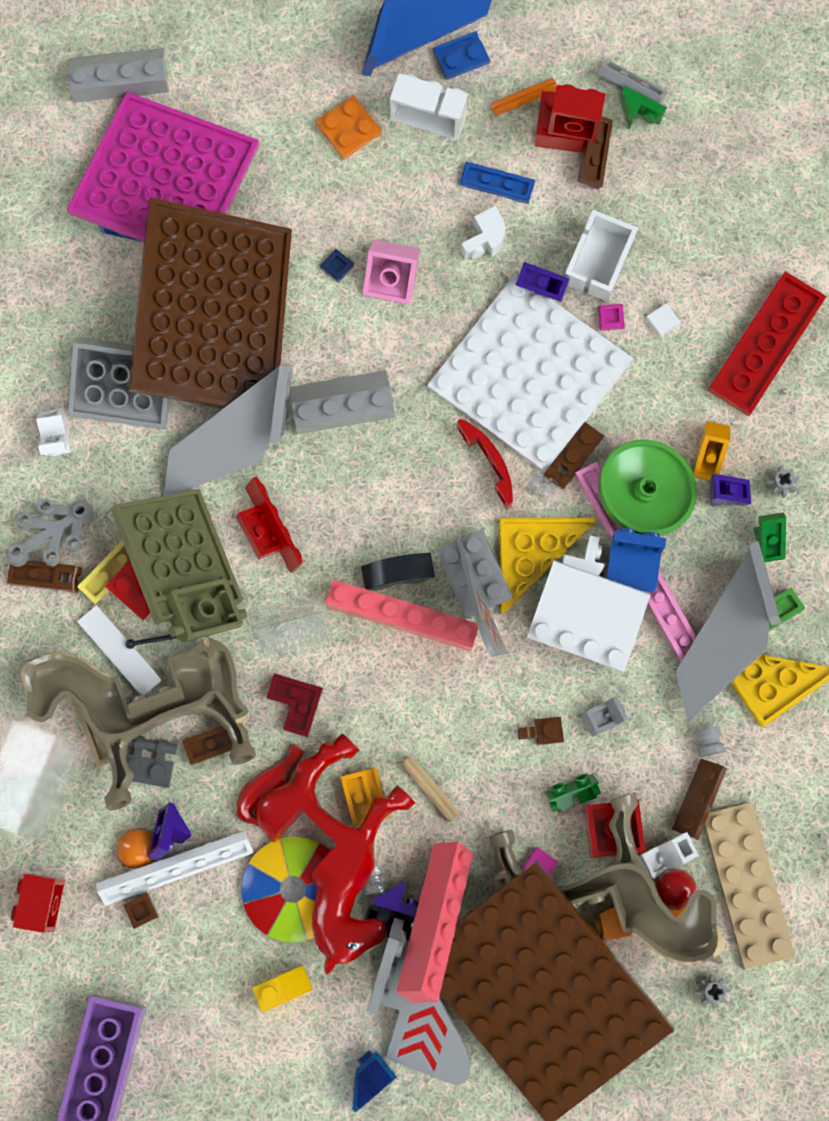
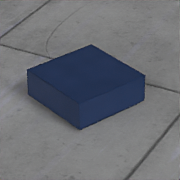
[320,249,354,283]

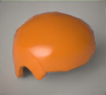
[117,828,154,869]

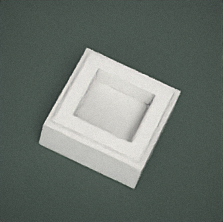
[646,303,681,337]

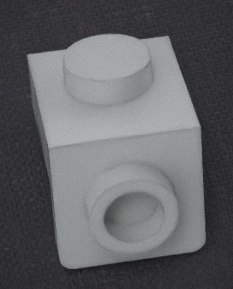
[581,697,628,737]

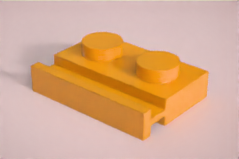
[340,767,390,827]

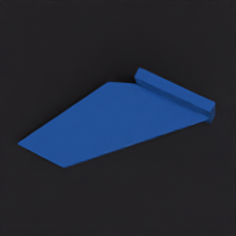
[361,0,491,77]

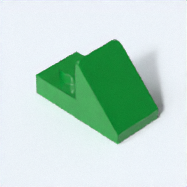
[620,86,667,129]
[753,512,786,562]

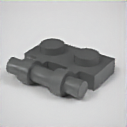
[126,736,178,788]

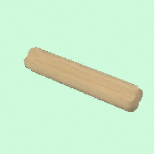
[402,756,459,821]

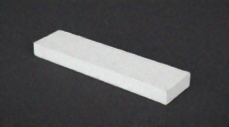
[77,605,162,695]

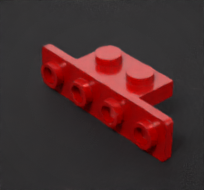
[236,477,303,573]

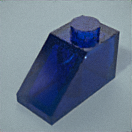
[352,1050,397,1113]

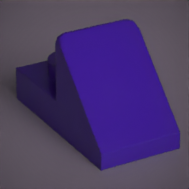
[516,262,570,302]
[710,474,751,507]
[148,802,191,861]
[373,881,419,917]

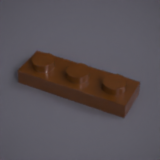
[577,116,613,189]
[672,758,727,840]

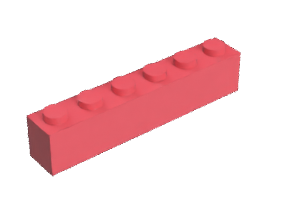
[325,579,478,652]
[396,841,474,1003]

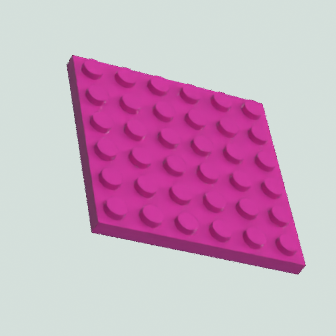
[67,92,259,242]

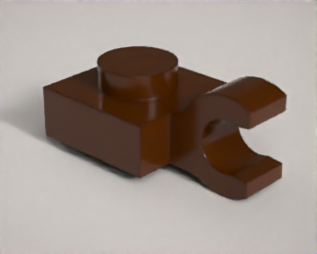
[518,717,564,745]

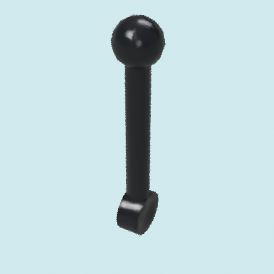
[125,634,178,649]

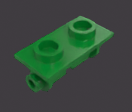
[545,774,601,813]

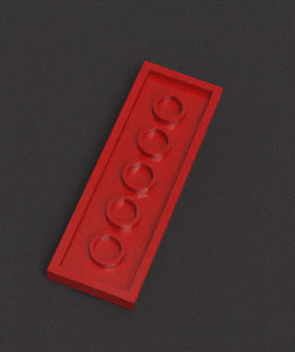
[707,271,827,417]

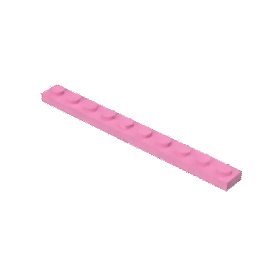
[575,462,696,663]

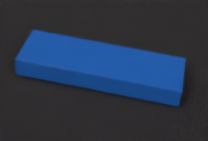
[459,161,535,204]

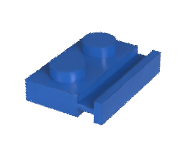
[433,31,490,80]

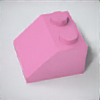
[362,239,421,305]

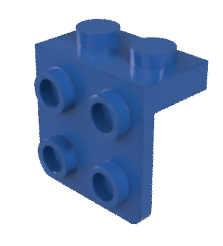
[606,528,667,593]

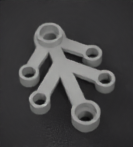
[6,499,94,567]

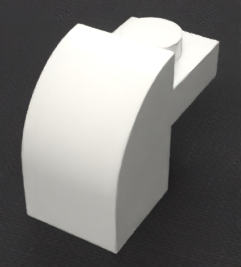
[461,206,505,259]
[36,408,70,457]
[562,535,604,576]
[639,832,699,879]

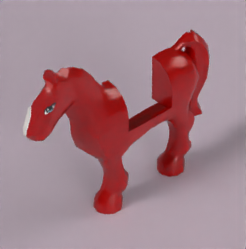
[236,733,415,974]

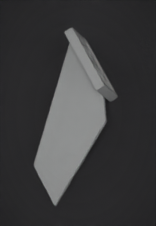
[164,364,293,496]
[675,541,781,722]

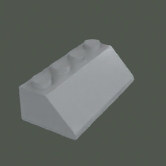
[68,48,169,103]
[290,370,394,435]

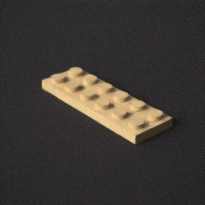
[704,802,795,969]

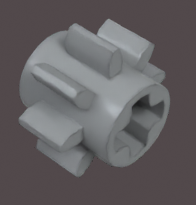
[766,465,799,498]
[696,974,731,1009]

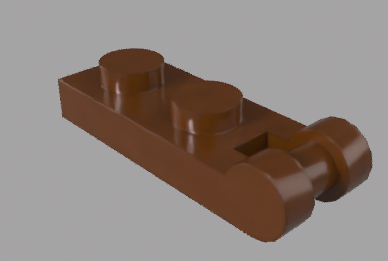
[544,422,604,490]
[7,560,82,593]

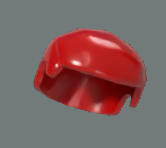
[656,868,697,910]

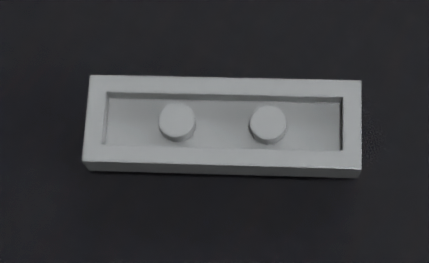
[596,59,668,104]

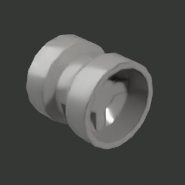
[694,726,725,757]

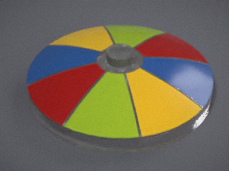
[241,836,330,943]

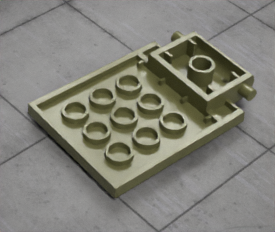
[111,489,247,642]

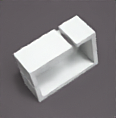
[390,73,468,140]
[565,210,638,302]

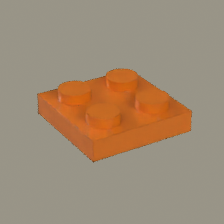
[315,95,382,160]

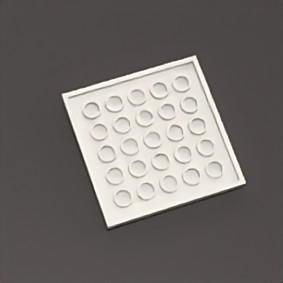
[427,274,633,473]

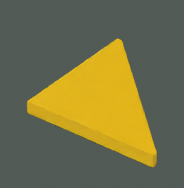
[499,517,596,614]
[730,654,829,728]

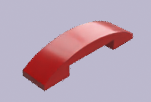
[456,419,513,510]

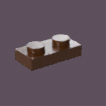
[182,726,232,766]

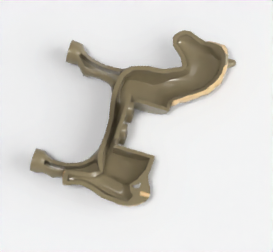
[20,637,256,811]
[489,792,725,966]

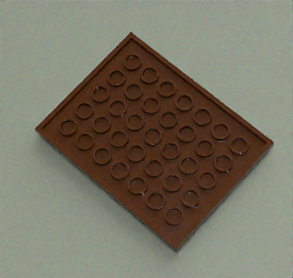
[128,197,292,408]
[440,860,674,1121]

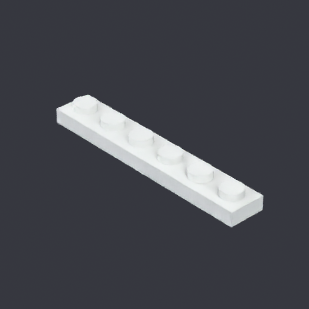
[96,831,254,906]

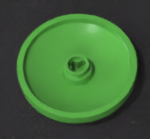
[598,440,697,537]

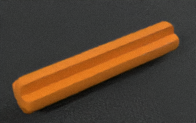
[491,78,557,116]

